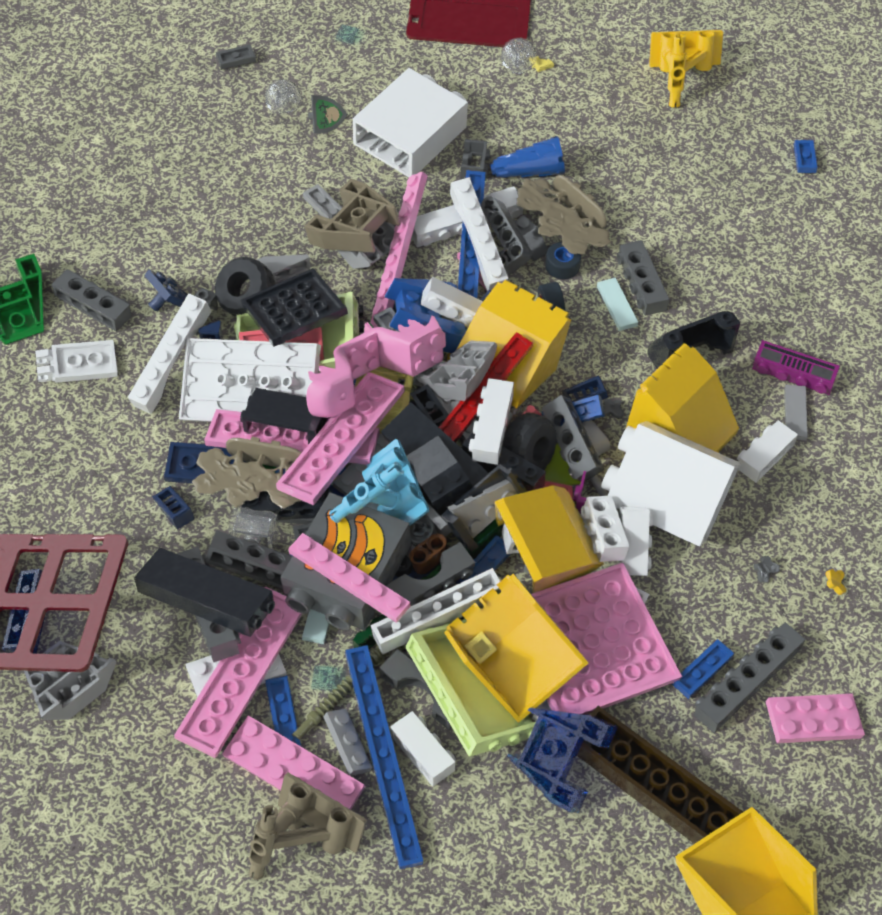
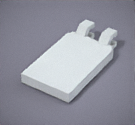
[35,340,118,383]

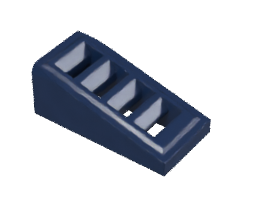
[562,375,609,402]
[152,486,195,529]

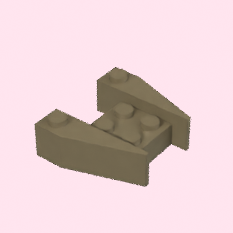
[304,179,400,252]

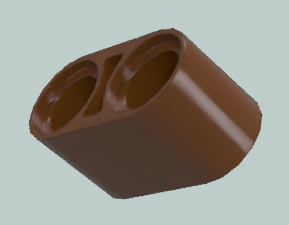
[409,534,449,574]

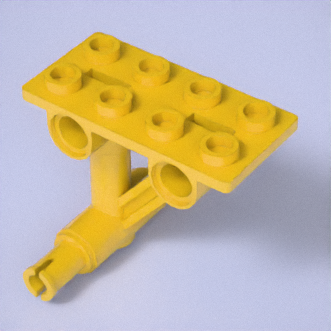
[649,30,723,107]

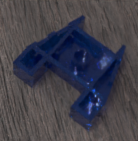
[507,708,617,813]

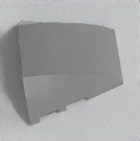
[325,214,395,269]
[418,340,497,401]
[24,641,116,720]

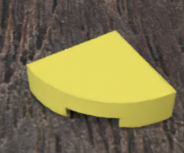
[530,56,554,72]

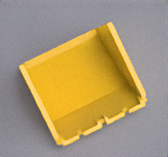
[457,280,571,408]
[626,344,739,453]
[495,485,604,593]
[444,574,589,723]
[675,807,818,915]

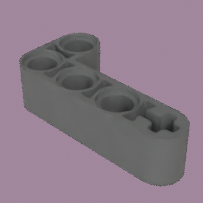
[481,196,532,275]

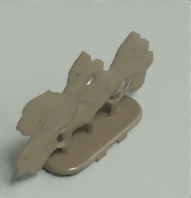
[517,175,611,254]
[192,437,302,508]

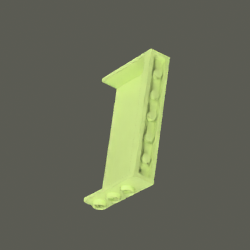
[406,619,546,757]

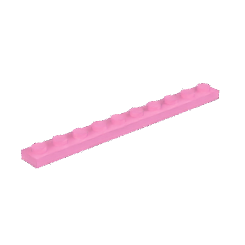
[370,172,428,328]

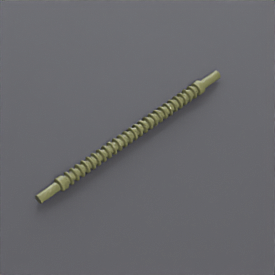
[292,590,444,739]

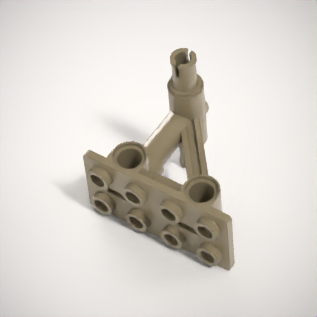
[248,772,367,880]

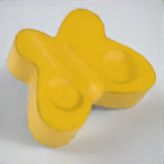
[826,569,846,595]

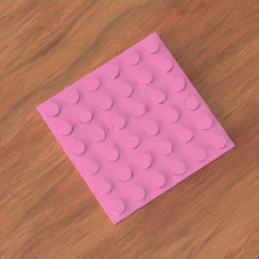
[531,562,682,725]

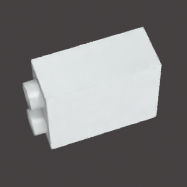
[353,68,468,177]
[601,421,741,546]

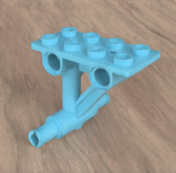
[329,439,429,526]

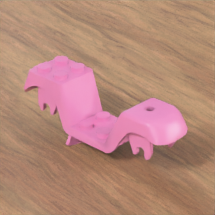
[306,316,446,418]

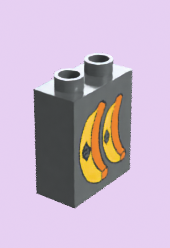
[281,492,411,631]

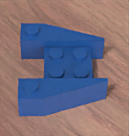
[385,278,466,354]

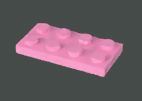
[766,693,865,743]

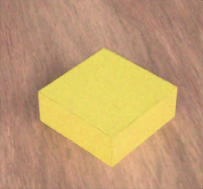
[465,631,497,664]

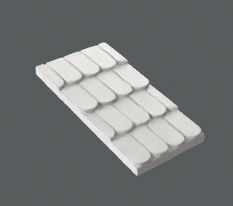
[179,338,321,422]

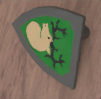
[308,95,348,133]

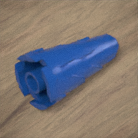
[490,136,565,178]

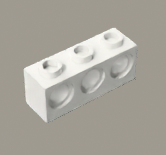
[581,496,630,562]

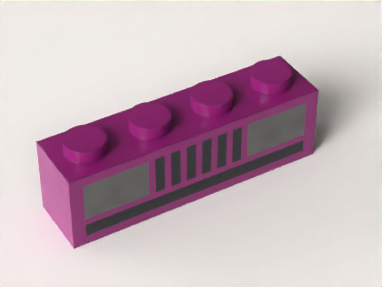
[752,340,840,395]

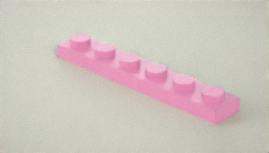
[289,533,410,623]

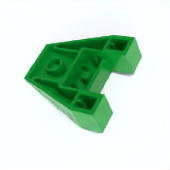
[0,253,44,345]

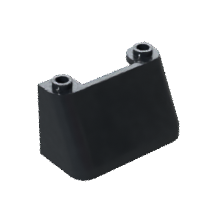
[647,311,740,369]

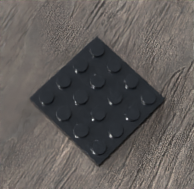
[241,268,348,347]

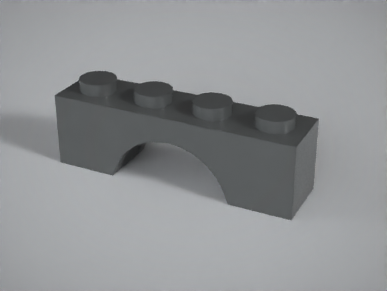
[386,542,475,607]
[380,649,452,730]

